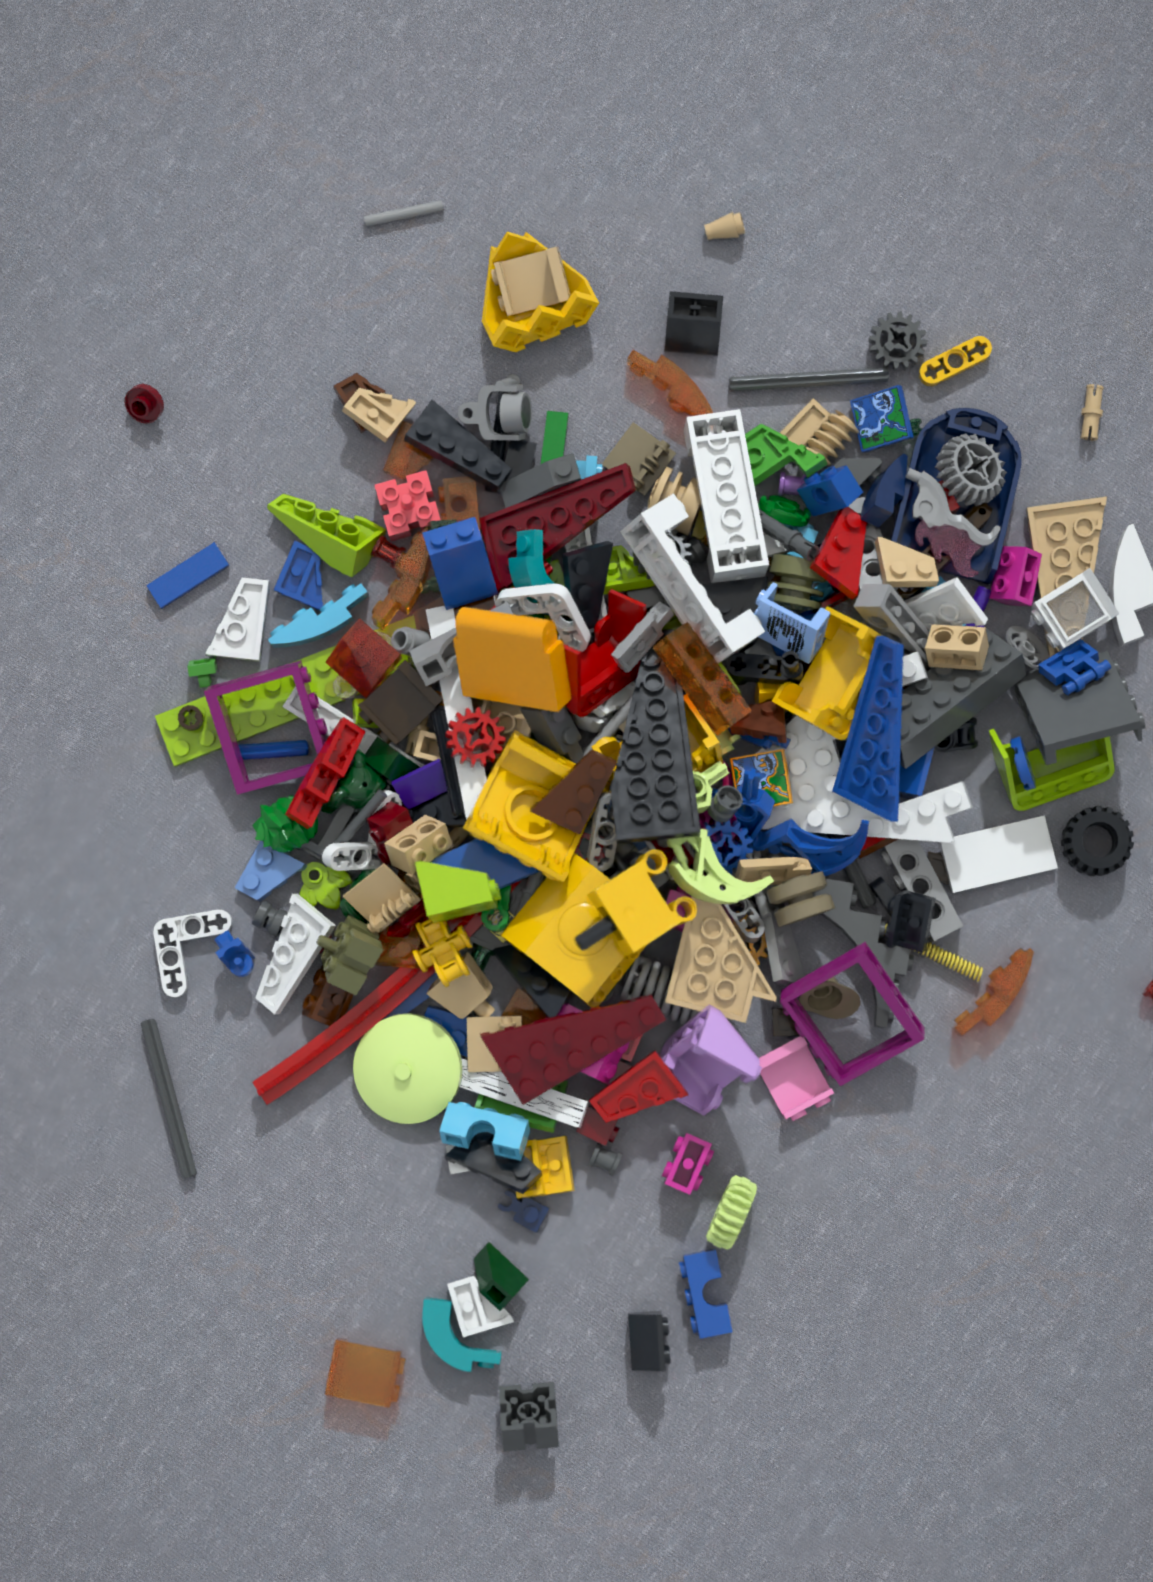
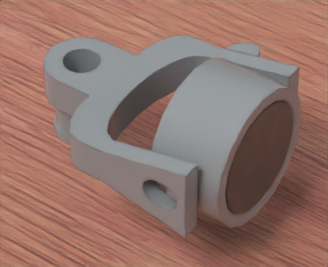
[458,374,532,441]

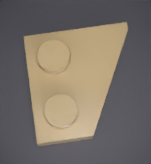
[342,388,416,443]
[875,537,939,587]

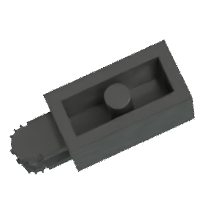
[520,706,584,764]

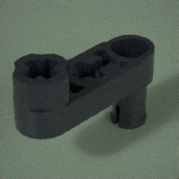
[726,651,804,685]

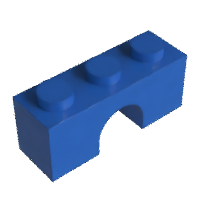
[679,1249,733,1339]

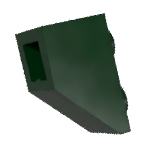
[474,1242,529,1311]

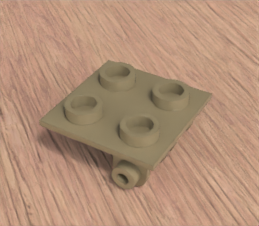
[602,422,676,496]

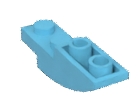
[268,583,369,648]

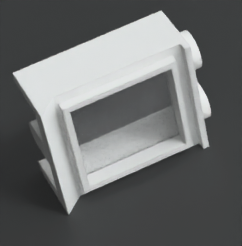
[1031,568,1120,651]

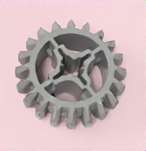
[935,434,1007,506]

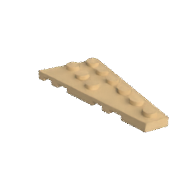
[1026,496,1107,658]

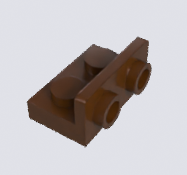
[302,965,354,1026]

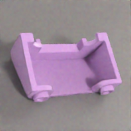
[659,1005,762,1116]

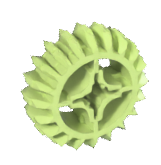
[706,1175,757,1250]

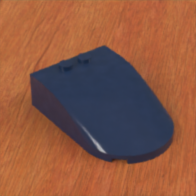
[890,408,1022,585]

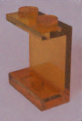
[324,1338,406,1408]

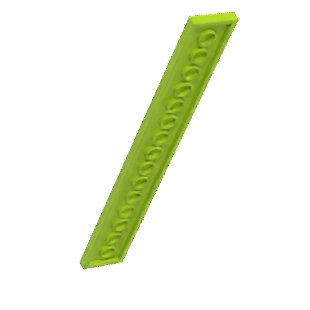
[155,559,565,767]

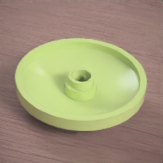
[353,1013,462,1124]

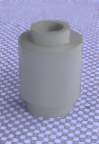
[391,627,431,656]

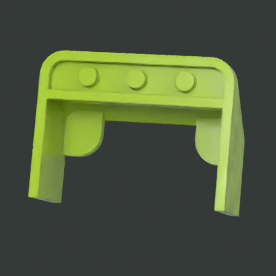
[989,729,1115,811]

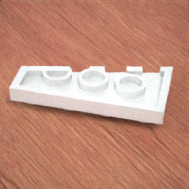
[255,894,336,1014]

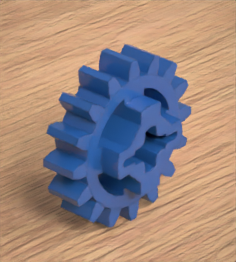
[693,819,753,875]

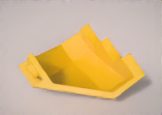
[482,231,599,352]

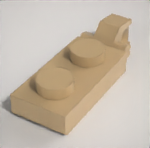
[734,857,812,885]

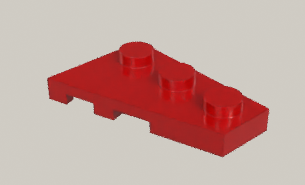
[809,506,867,600]
[589,1050,689,1123]

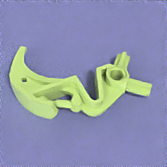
[667,761,774,904]

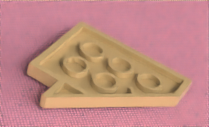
[665,896,777,1023]

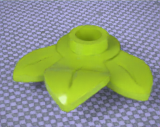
[300,862,352,910]

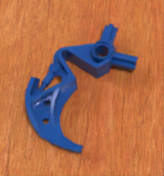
[711,768,869,876]

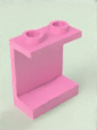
[759,1036,834,1121]

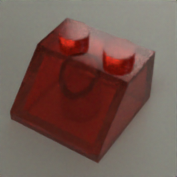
[325,618,402,698]

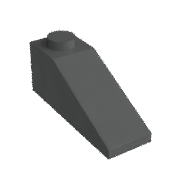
[500,453,582,508]

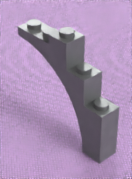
[812,879,914,1028]

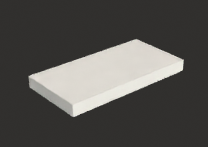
[939,815,1058,894]

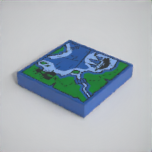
[850,385,914,453]

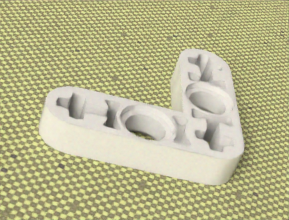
[495,584,591,652]
[322,789,402,871]
[153,910,233,997]

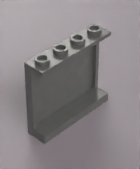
[1014,651,1145,765]

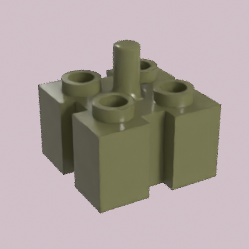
[316,915,383,995]

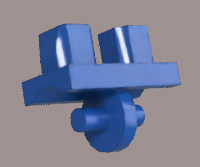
[214,930,255,977]

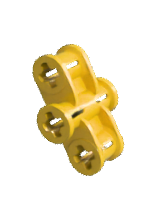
[412,919,473,988]

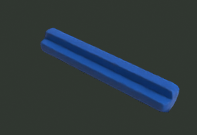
[238,740,309,760]

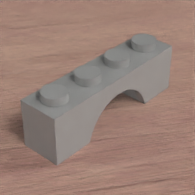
[409,602,514,686]

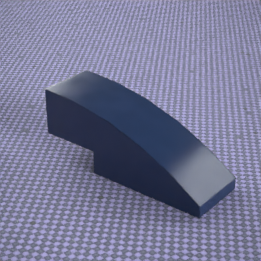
[860,453,908,527]

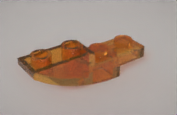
[627,349,713,416]
[372,526,431,631]
[952,948,1034,1036]

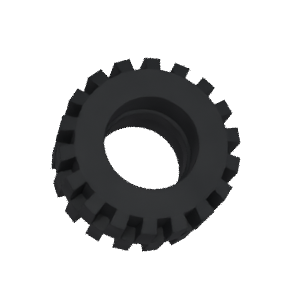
[1061,806,1134,876]

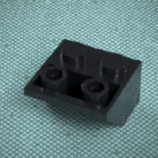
[664,291,723,356]
[628,1311,671,1371]

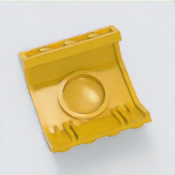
[463,730,610,882]
[501,853,648,1008]

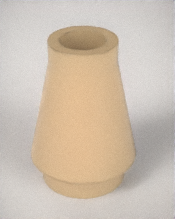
[704,212,745,240]

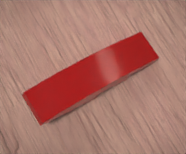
[285,717,366,829]

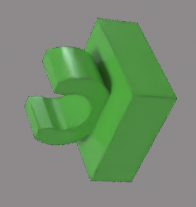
[187,657,218,688]

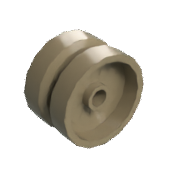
[766,871,835,927]

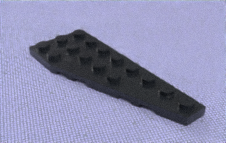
[611,629,701,844]

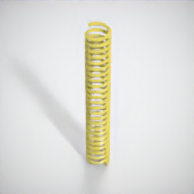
[884,923,983,982]

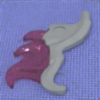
[905,468,1000,577]

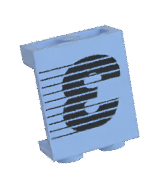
[754,582,831,664]

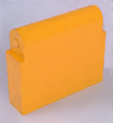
[453,607,571,712]

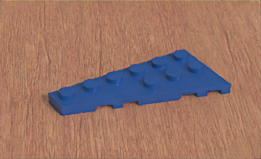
[832,636,904,822]

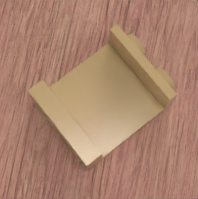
[491,247,571,316]

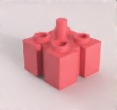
[375,470,442,542]

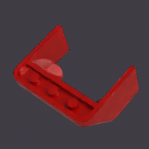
[563,589,646,717]

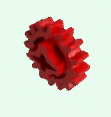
[445,707,506,768]

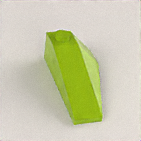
[267,494,386,578]

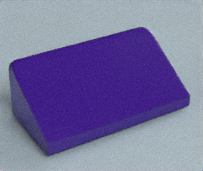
[391,759,447,809]

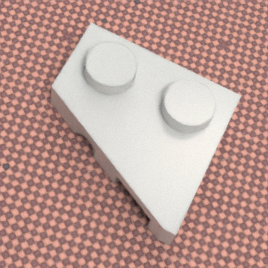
[447,1276,514,1337]

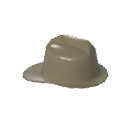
[799,974,860,1019]

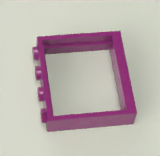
[204,660,328,795]
[779,942,925,1086]

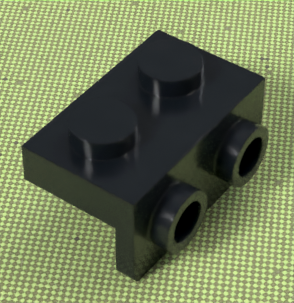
[885,890,936,952]

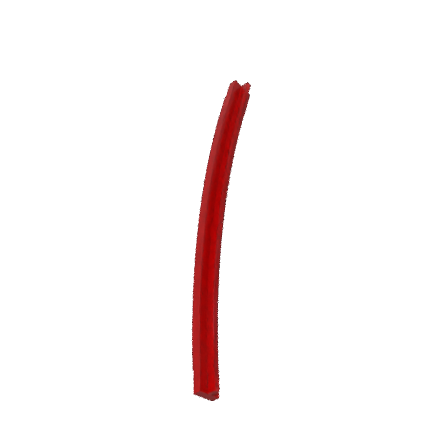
[252,879,523,1105]

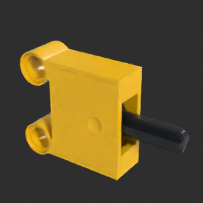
[574,849,697,956]

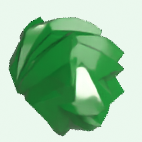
[252,795,318,852]

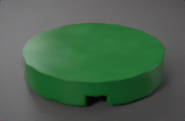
[758,495,811,527]

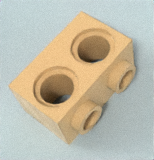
[925,624,989,670]
[384,815,453,874]

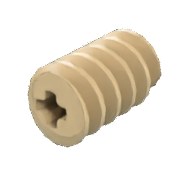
[806,410,859,467]

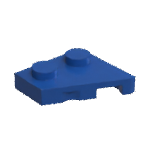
[273,541,323,611]

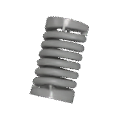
[620,954,700,1025]

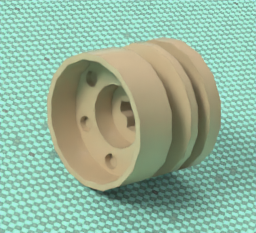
[647,467,701,536]

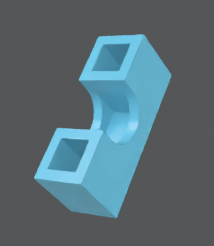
[439,1102,530,1161]

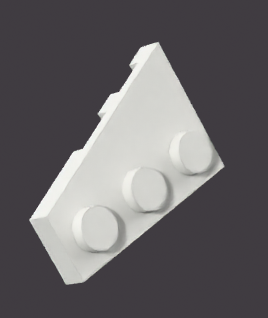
[904,577,988,630]
[205,578,270,662]

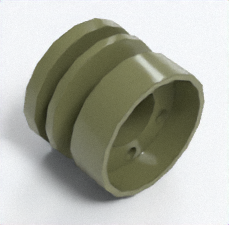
[767,554,826,612]

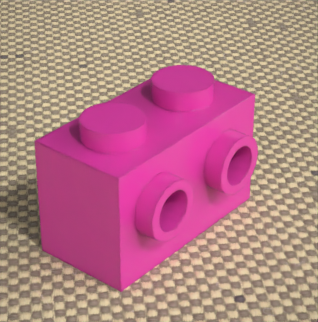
[990,546,1042,606]
[662,1133,714,1195]

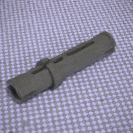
[759,509,819,561]

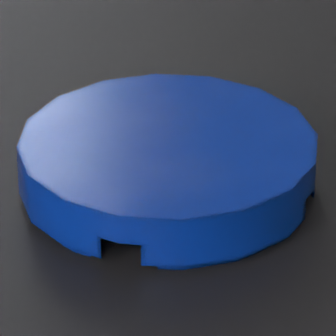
[1010,736,1036,791]

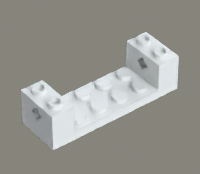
[683,409,769,583]
[620,494,765,668]

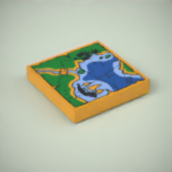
[730,749,793,807]

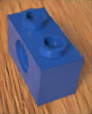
[797,465,863,517]

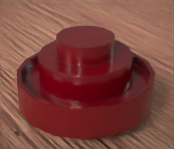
[125,384,164,424]

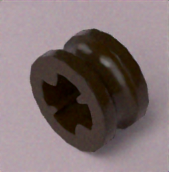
[178,705,204,731]

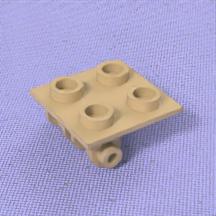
[343,863,421,933]
[467,1016,522,1072]

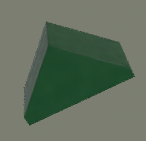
[365,737,420,781]

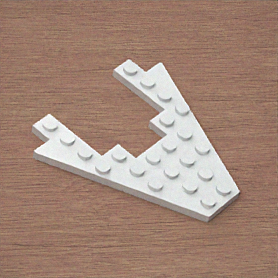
[733,652,973,843]

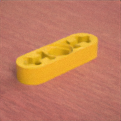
[919,336,992,386]

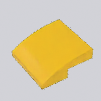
[516,1136,575,1199]

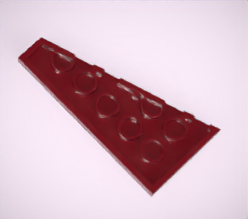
[479,463,636,593]
[480,994,666,1105]

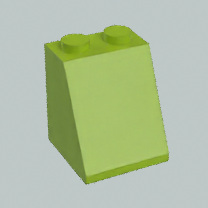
[415,861,501,923]

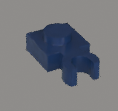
[498,1190,549,1233]

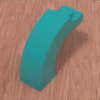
[508,529,567,616]
[422,1297,502,1372]

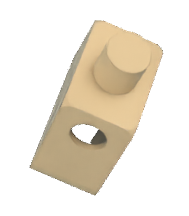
[427,952,495,1019]

